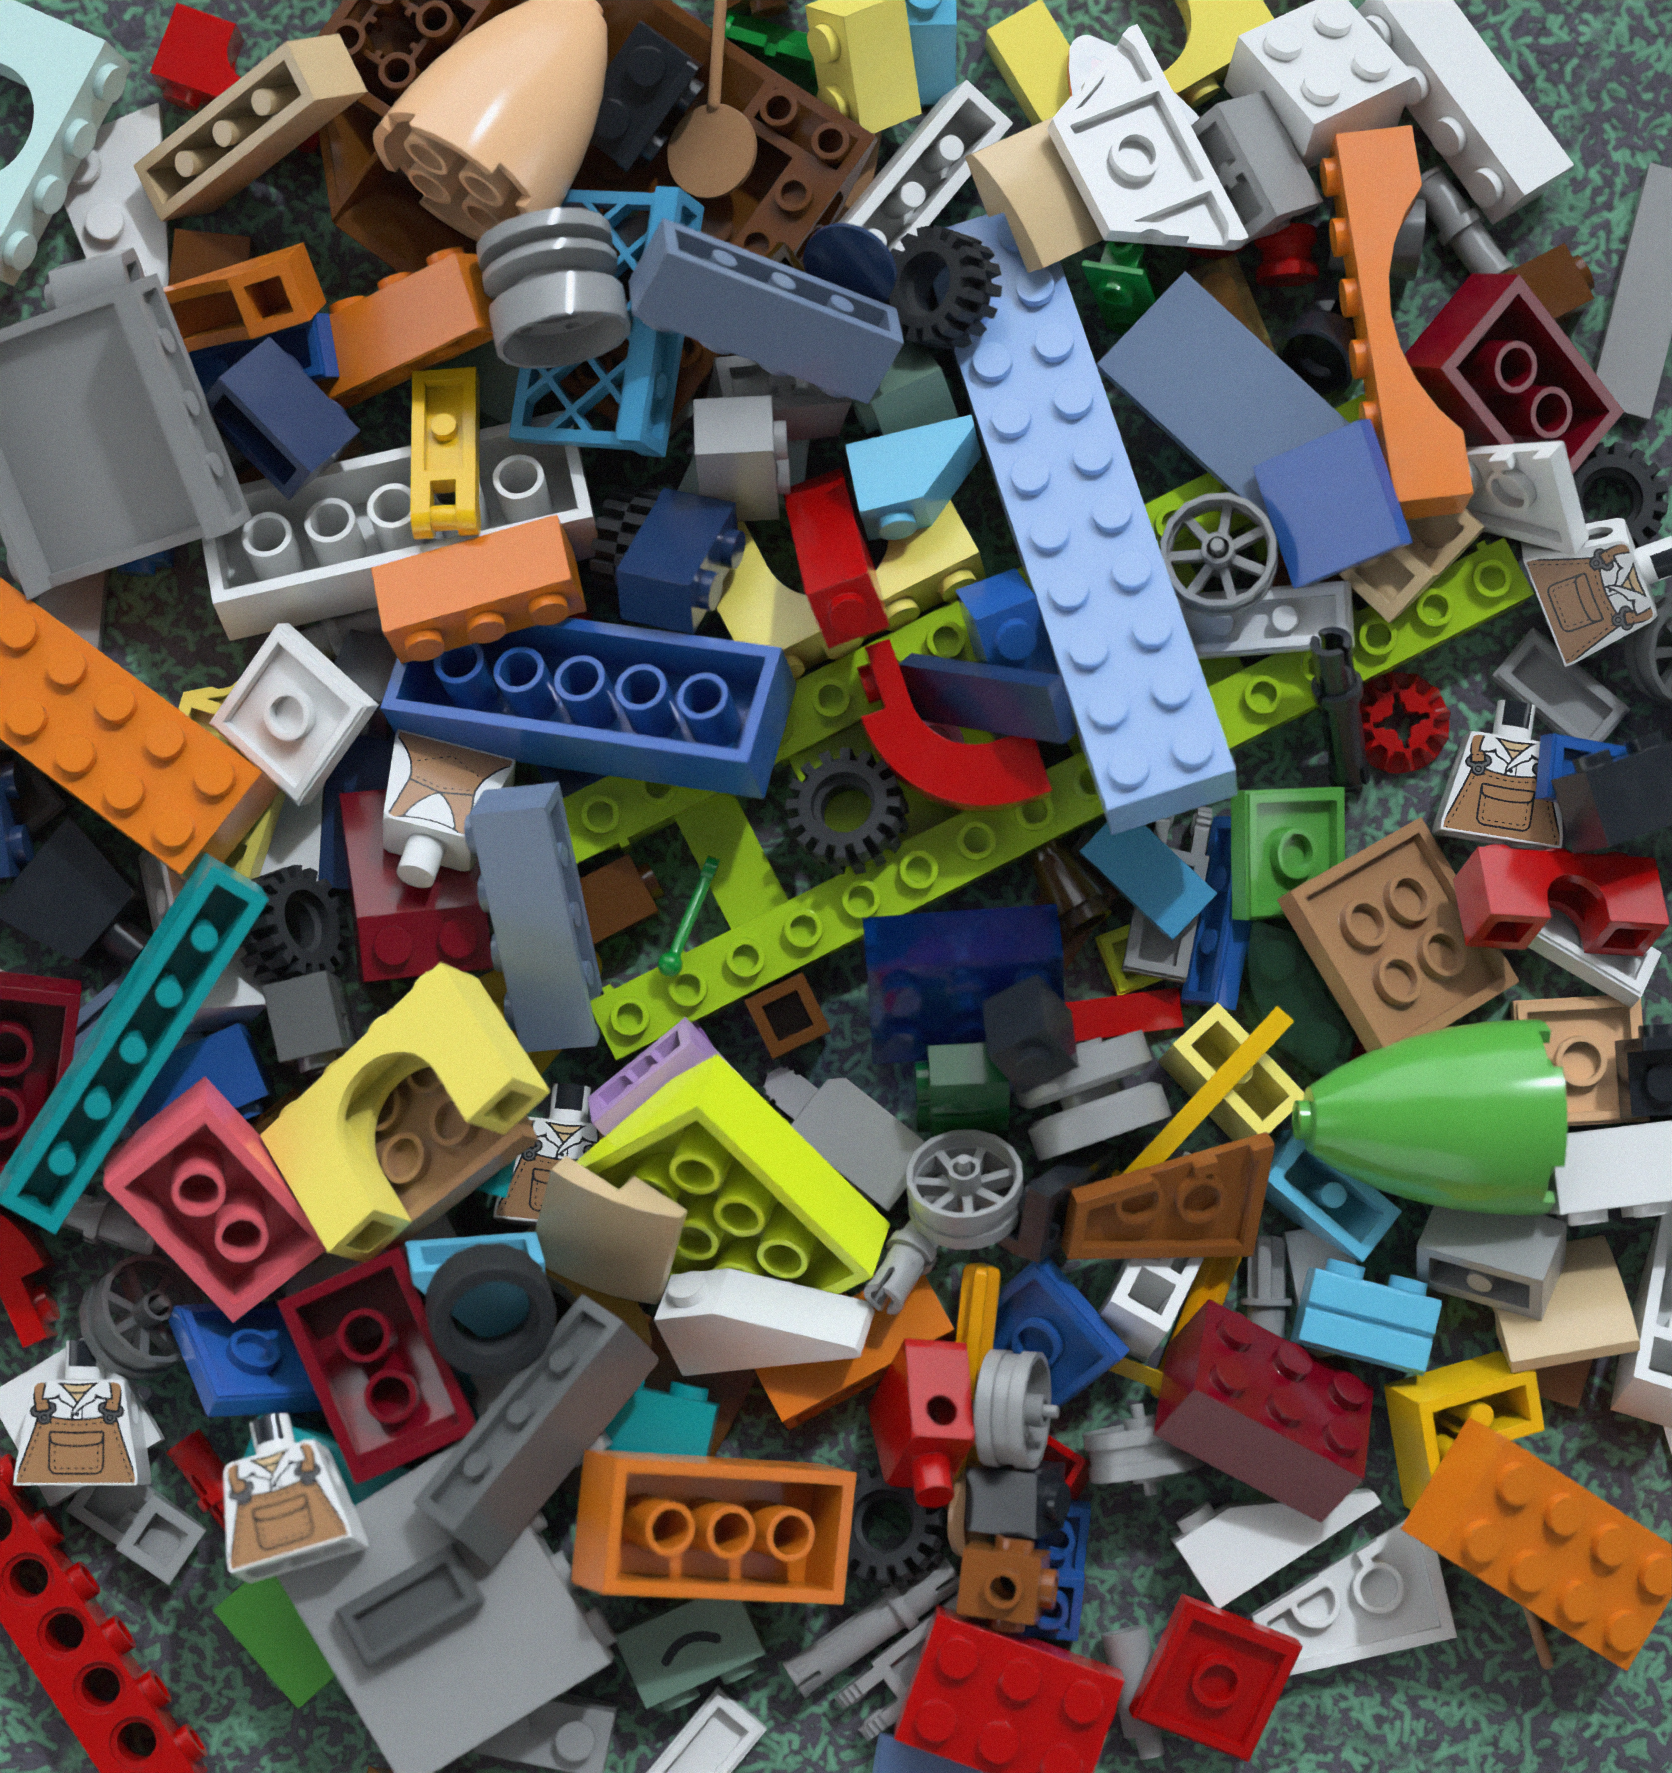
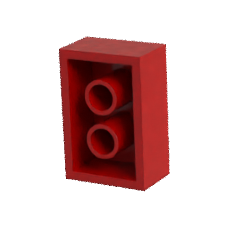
[894,1604,1125,1773]

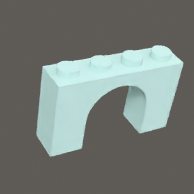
[0,0,133,287]

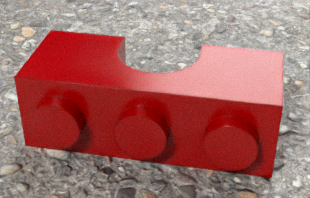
[150,2,321,153]
[1453,844,1670,957]

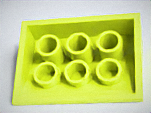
[576,1054,890,1294]

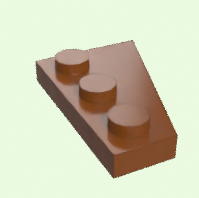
[1061,1132,1275,1260]

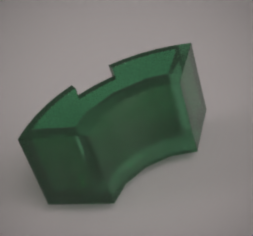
[1242,921,1355,1079]

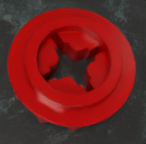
[1359,672,1451,773]

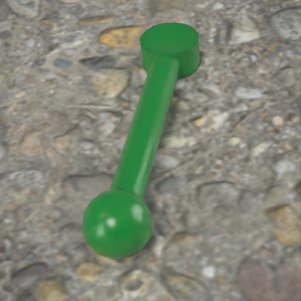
[657,855,720,977]

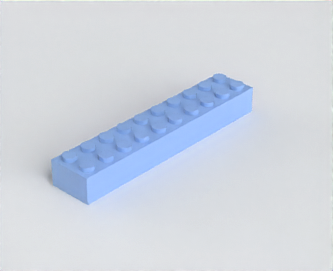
[931,212,1238,835]

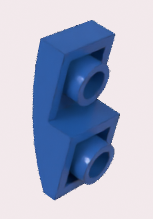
[1020,1500,1091,1641]

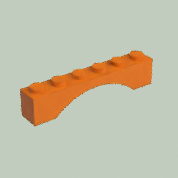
[1320,125,1473,520]
[163,242,326,352]

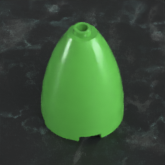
[1292,1019,1567,1215]

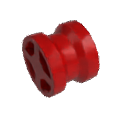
[1254,223,1320,287]

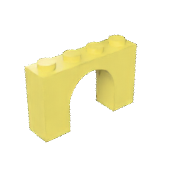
[985,0,1274,126]
[715,500,986,681]
[260,962,550,1263]

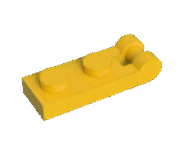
[410,367,481,539]

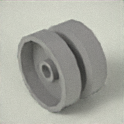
[1010,1029,1172,1161]

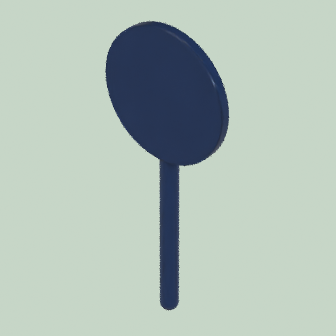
[803,223,897,303]

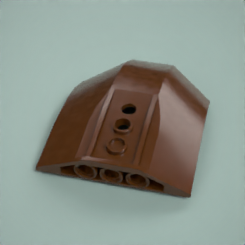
[317,0,878,439]

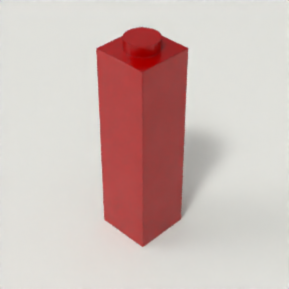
[783,468,890,649]

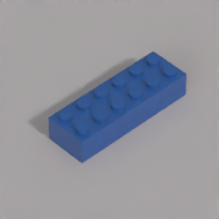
[380,617,797,799]

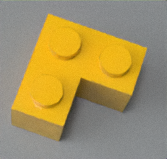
[1384,1351,1545,1510]

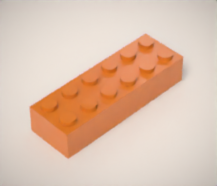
[0,577,280,882]

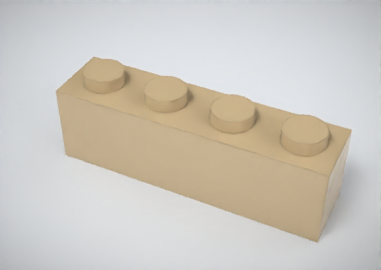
[133,34,368,222]

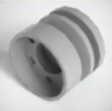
[476,208,631,368]

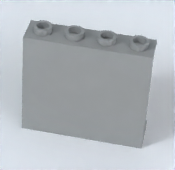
[0,273,253,600]
[276,1440,617,1773]

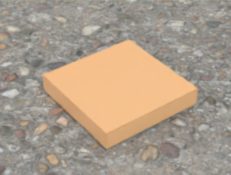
[1510,995,1650,1126]

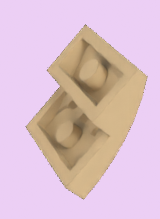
[965,116,1103,273]
[1339,508,1487,623]
[535,1156,687,1304]
[1492,1235,1640,1373]

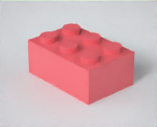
[104,1077,326,1323]

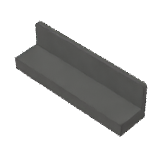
[413,1294,658,1566]

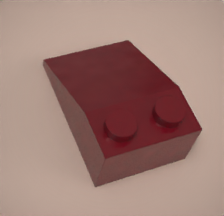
[338,789,493,985]
[277,1247,477,1485]

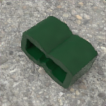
[915,1043,1010,1143]

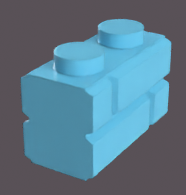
[1290,1258,1442,1376]

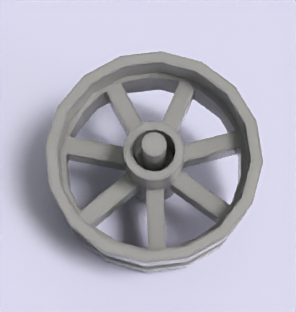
[1160,493,1278,617]
[907,1130,1023,1250]
[972,1349,1059,1469]
[1082,1403,1206,1496]

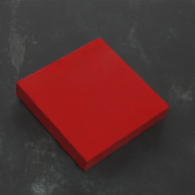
[1128,1594,1303,1763]

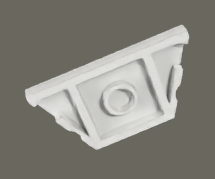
[1047,24,1249,251]

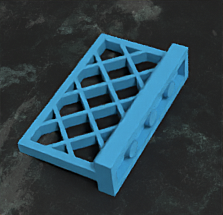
[508,186,704,457]

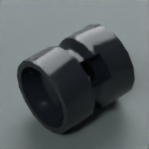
[1277,282,1356,399]

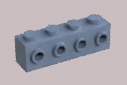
[629,218,904,404]
[464,782,604,1052]

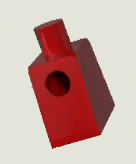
[868,1338,975,1508]

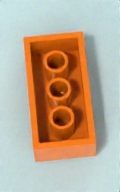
[1401,1417,1672,1671]
[571,1449,856,1604]

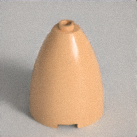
[373,0,607,241]

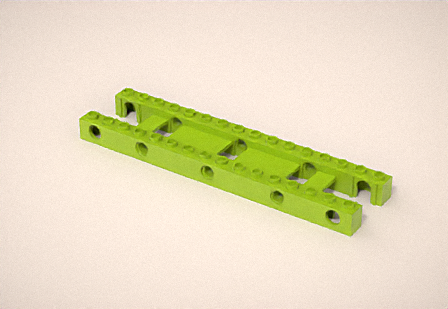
[563,393,1534,1063]

